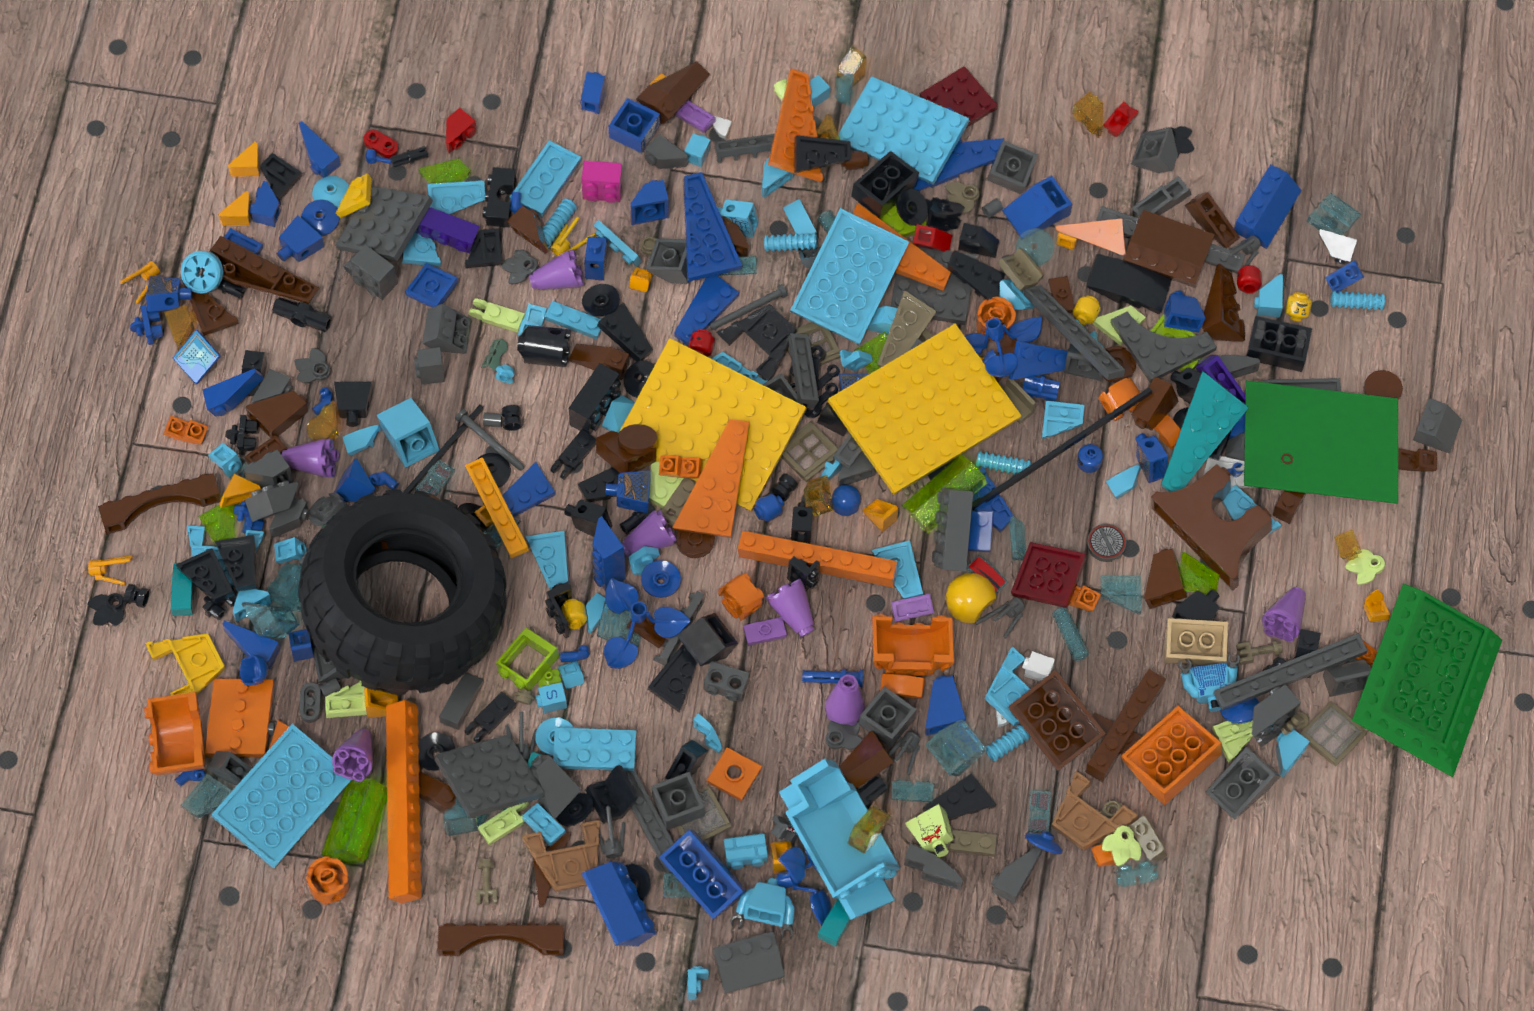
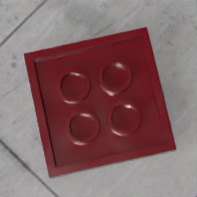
[919,66,998,129]
[1011,542,1087,608]

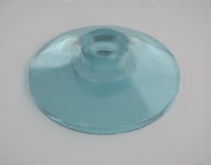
[1016,228,1054,266]

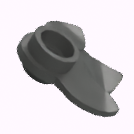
[501,250,538,284]
[294,348,330,383]
[825,720,862,750]

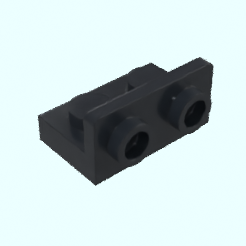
[787,556,820,591]

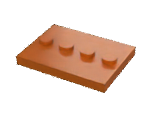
[205,679,275,757]

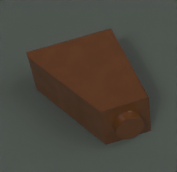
[1132,377,1179,431]
[245,390,308,438]
[596,430,656,473]
[1144,548,1187,609]
[839,730,894,788]

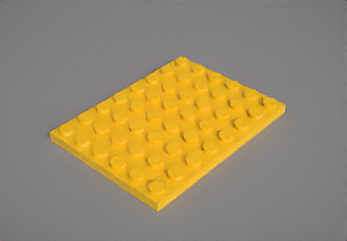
[828,324,1022,495]
[619,338,807,512]

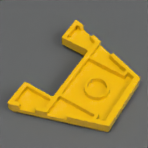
[145,633,225,696]

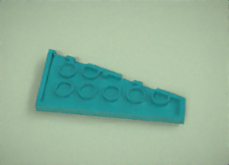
[1161,371,1249,492]

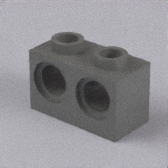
[704,661,750,702]

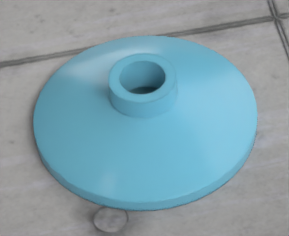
[312,176,349,209]
[536,718,574,756]

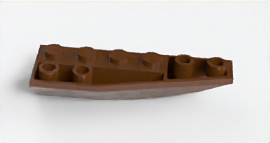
[209,236,319,304]

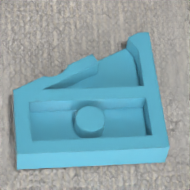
[1042,401,1085,439]

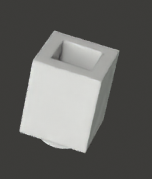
[1022,651,1055,682]

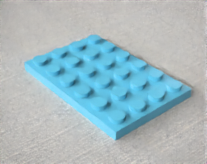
[835,76,969,185]
[790,208,909,345]
[211,724,351,869]

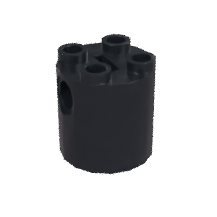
[517,325,571,367]

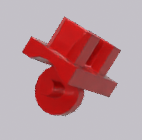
[1103,101,1139,137]

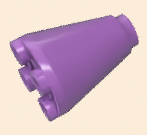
[529,249,584,290]
[282,439,339,477]
[622,510,677,557]
[766,579,815,637]
[1262,587,1306,642]
[825,675,865,725]
[332,729,372,782]

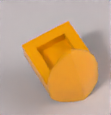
[1363,589,1390,622]

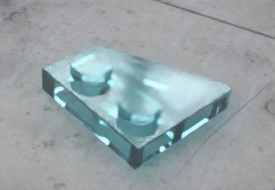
[1100,575,1142,614]
[181,773,232,818]

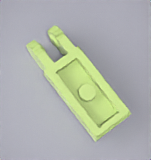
[468,298,525,333]
[478,802,529,846]

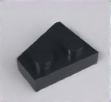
[260,153,302,201]
[465,228,502,268]

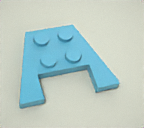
[187,525,265,587]
[985,647,1030,726]

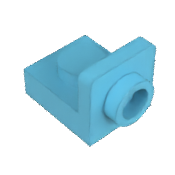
[839,349,873,371]
[208,443,243,477]
[274,537,307,564]
[628,546,660,576]
[687,966,709,1000]

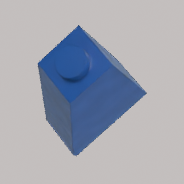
[925,676,966,736]

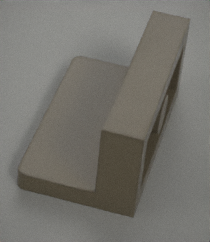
[1002,379,1036,424]

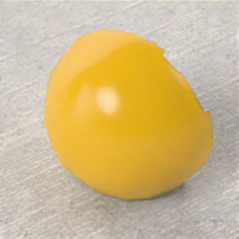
[945,573,997,623]

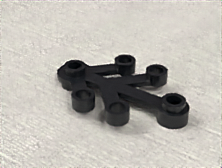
[790,345,840,418]

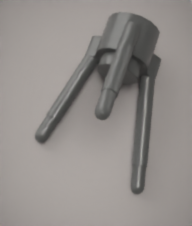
[1229,235,1261,267]
[975,597,1025,638]
[505,711,537,763]
[888,732,920,775]
[598,806,626,858]

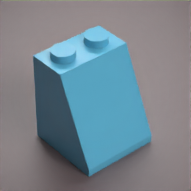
[377,398,439,468]

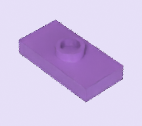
[675,100,716,133]
[891,593,934,622]
[743,617,787,646]

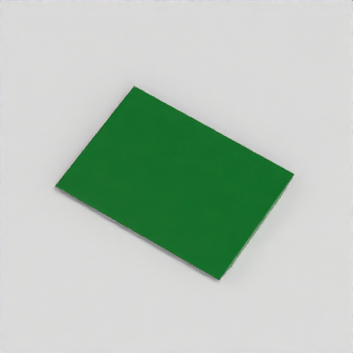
[1244,380,1398,504]
[1352,583,1502,777]

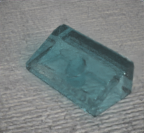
[1009,516,1027,561]

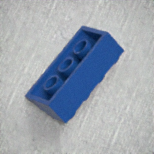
[1234,164,1301,249]
[592,517,626,592]
[659,830,747,919]
[582,862,657,946]

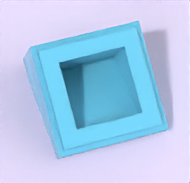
[558,661,584,689]

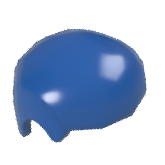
[831,484,861,516]
[240,655,268,685]

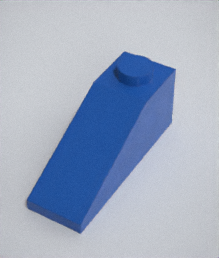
[299,121,341,178]
[203,369,264,416]
[222,620,281,670]

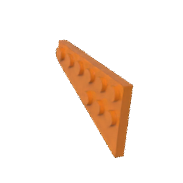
[768,68,823,182]
[853,203,951,291]
[672,419,749,538]

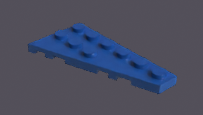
[913,138,1004,192]
[683,172,742,282]

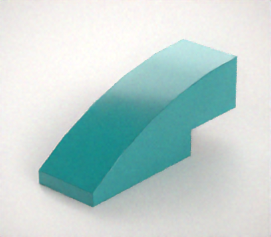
[171,563,194,616]
[818,899,852,947]

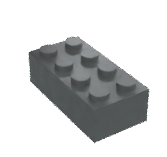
[932,487,973,571]

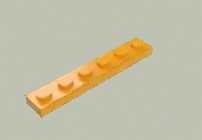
[465,457,529,559]

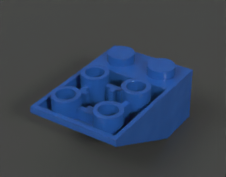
[1002,176,1072,240]

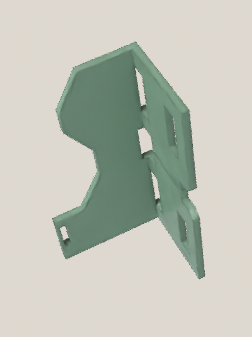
[481,338,507,372]

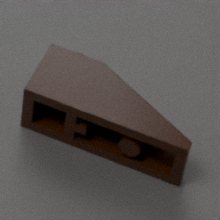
[1185,192,1240,248]
[507,206,548,254]
[569,343,630,380]
[1272,491,1307,524]
[419,771,461,819]

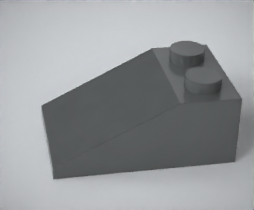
[1206,747,1281,820]

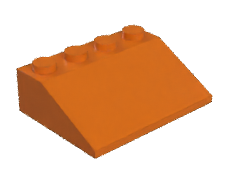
[1121,706,1222,805]

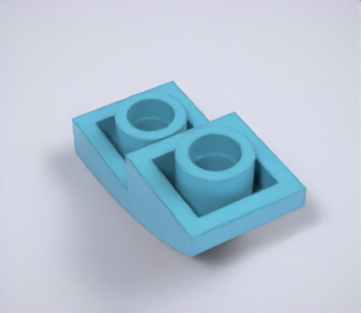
[783,199,817,235]

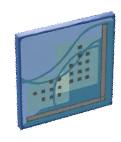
[173,330,221,384]

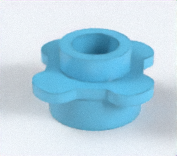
[495,365,514,384]

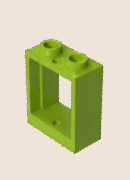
[496,628,559,691]

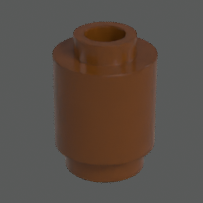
[841,150,868,171]

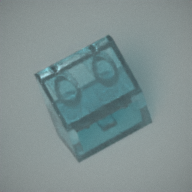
[267,564,302,612]
[242,602,300,639]
[925,719,987,777]
[443,798,489,836]

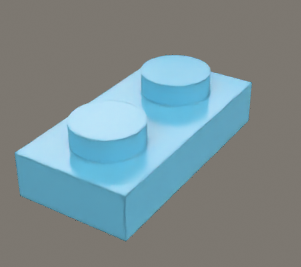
[522,803,566,846]

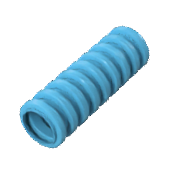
[543,199,577,247]
[764,233,818,252]
[1330,291,1385,311]
[976,451,1031,477]
[986,725,1031,762]

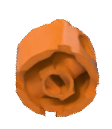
[976,297,1016,341]
[1098,377,1141,421]
[718,573,764,621]
[306,857,350,905]

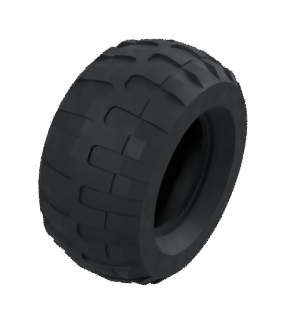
[298,489,507,695]

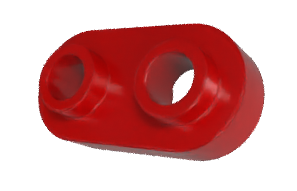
[364,130,398,159]

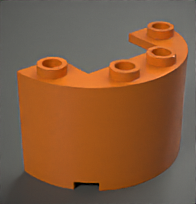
[872,614,954,677]
[144,692,206,776]

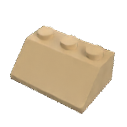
[1164,618,1228,665]

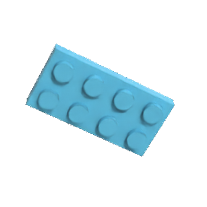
[510,140,582,217]
[553,727,636,771]

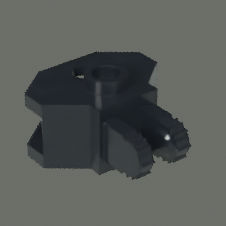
[925,197,965,231]

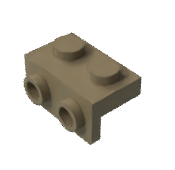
[998,248,1044,291]
[1130,815,1167,861]

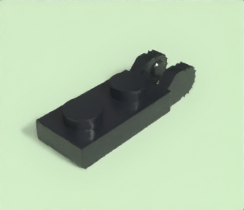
[550,429,596,480]
[464,691,517,743]

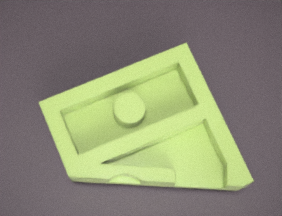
[649,461,684,508]

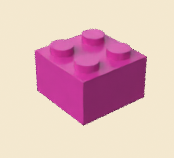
[582,161,622,203]

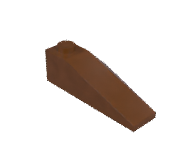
[636,61,710,125]
[1202,263,1245,342]

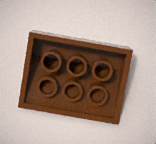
[1123,210,1215,288]
[1008,670,1106,771]

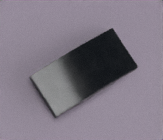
[1086,254,1172,314]

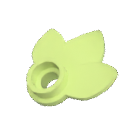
[1345,549,1385,585]
[1102,826,1141,866]

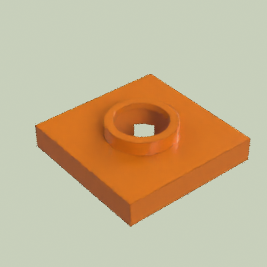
[707,748,762,802]

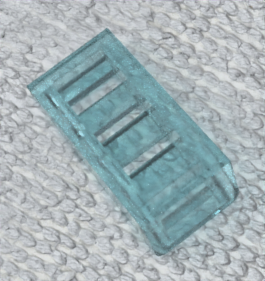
[663,873,694,898]

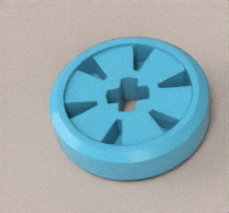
[181,251,223,293]

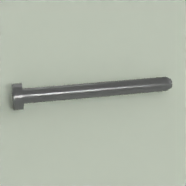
[709,284,788,330]
[455,409,524,471]

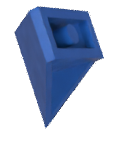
[333,459,376,502]

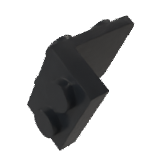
[545,582,572,639]
[585,765,638,824]

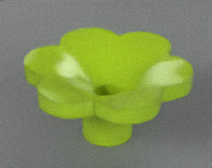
[538,668,562,687]

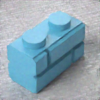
[723,834,768,870]

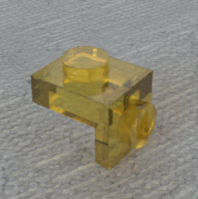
[1334,530,1362,561]

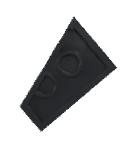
[794,135,851,173]
[947,250,1005,300]
[597,303,653,362]
[578,467,637,502]
[215,535,257,592]
[176,548,235,604]
[648,645,697,713]
[923,774,996,821]

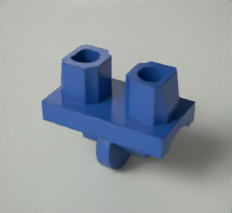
[1325,260,1364,293]
[130,305,163,345]
[1023,375,1060,401]
[233,502,264,534]

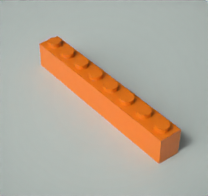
[738,531,898,588]

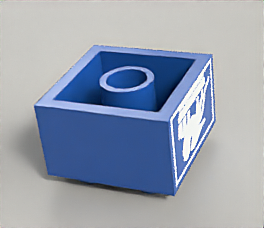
[608,98,660,153]

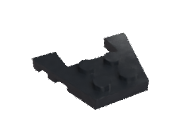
[716,304,797,381]

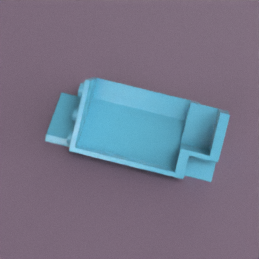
[779,759,901,920]

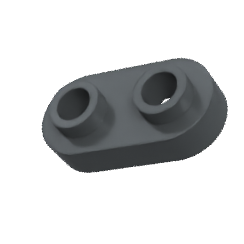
[299,682,321,723]

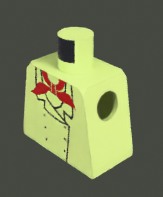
[905,804,953,857]

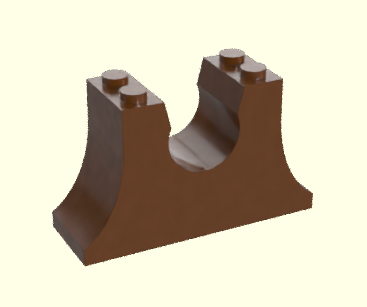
[1151,464,1272,591]

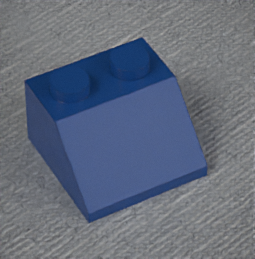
[630,180,669,225]

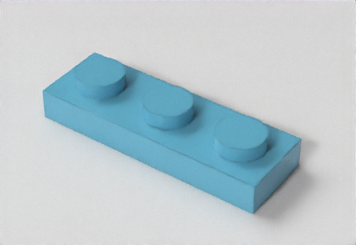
[593,220,642,267]
[544,301,602,340]

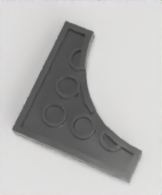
[1110,311,1217,383]

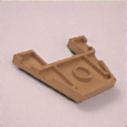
[1052,771,1138,851]
[522,820,600,892]

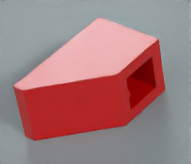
[446,108,477,153]
[912,224,953,252]

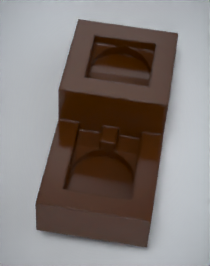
[1398,448,1437,472]

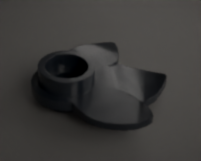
[1167,126,1194,158]
[87,593,125,627]

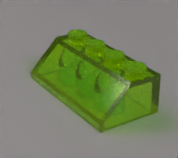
[902,455,987,534]
[321,778,387,864]

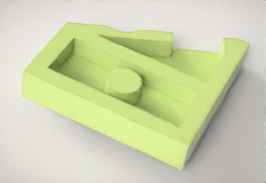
[1093,306,1146,346]
[325,680,367,718]
[1212,720,1254,763]

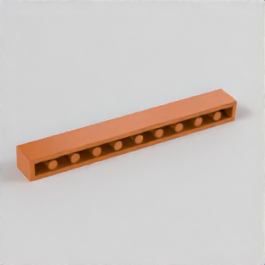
[386,700,422,904]

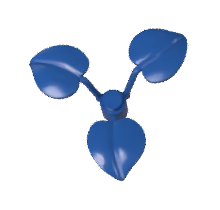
[965,316,1042,377]
[604,578,690,669]
[777,847,832,926]

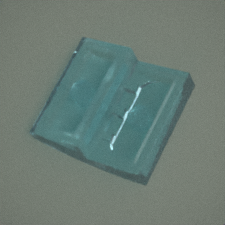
[1307,193,1361,236]
[597,600,641,647]

